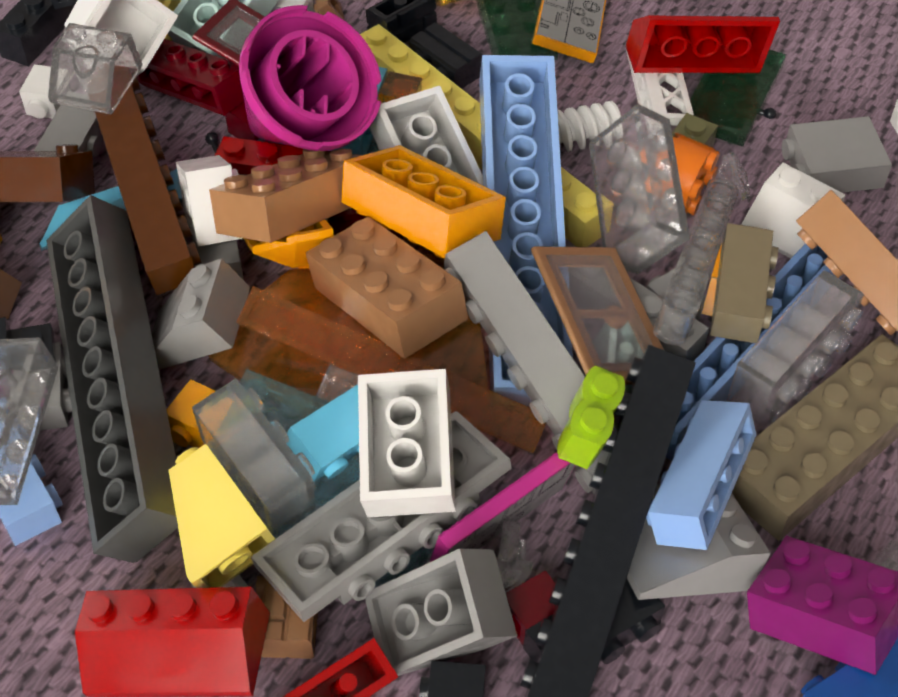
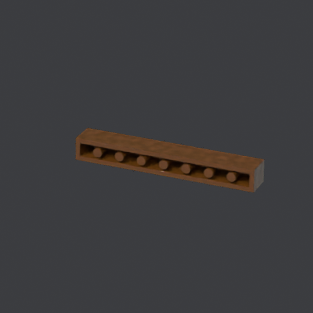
[82,58,202,295]

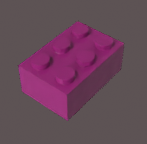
[747,535,898,675]

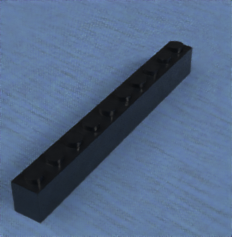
[520,345,696,697]

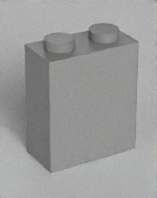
[781,116,892,192]

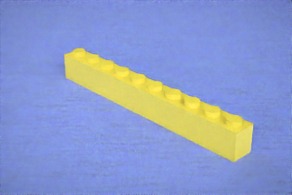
[360,24,611,247]

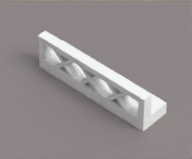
[626,51,694,142]

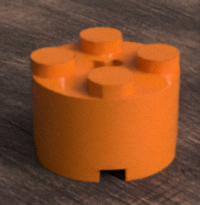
[646,132,720,216]

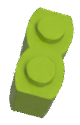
[557,365,625,469]

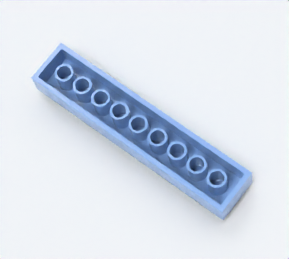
[479,55,573,406]

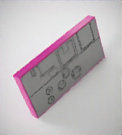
[430,452,575,562]

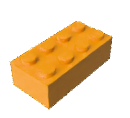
[341,145,506,259]

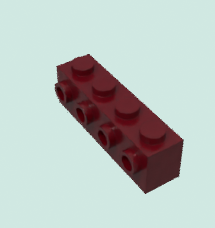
[136,39,244,116]

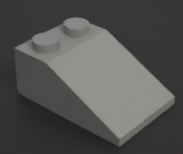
[151,258,250,370]
[627,494,771,600]
[365,548,517,676]

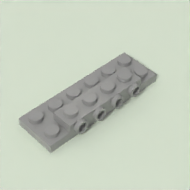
[251,411,512,622]

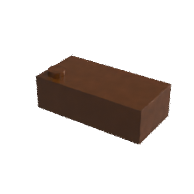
[0,144,95,202]

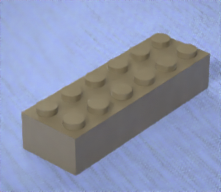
[731,334,898,541]

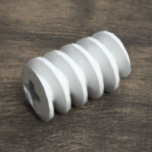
[558,101,622,152]

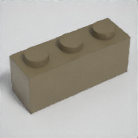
[710,223,779,344]

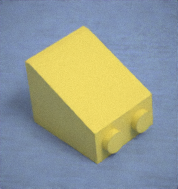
[169,444,275,588]

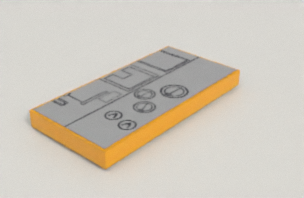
[532,0,606,63]

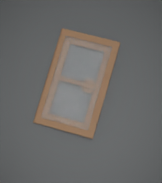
[531,246,664,385]

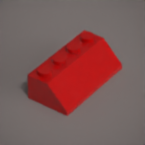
[626,15,780,73]
[75,586,270,697]

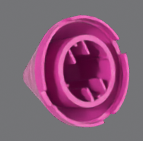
[239,5,381,151]

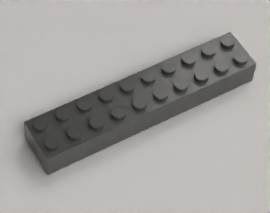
[46,195,178,563]

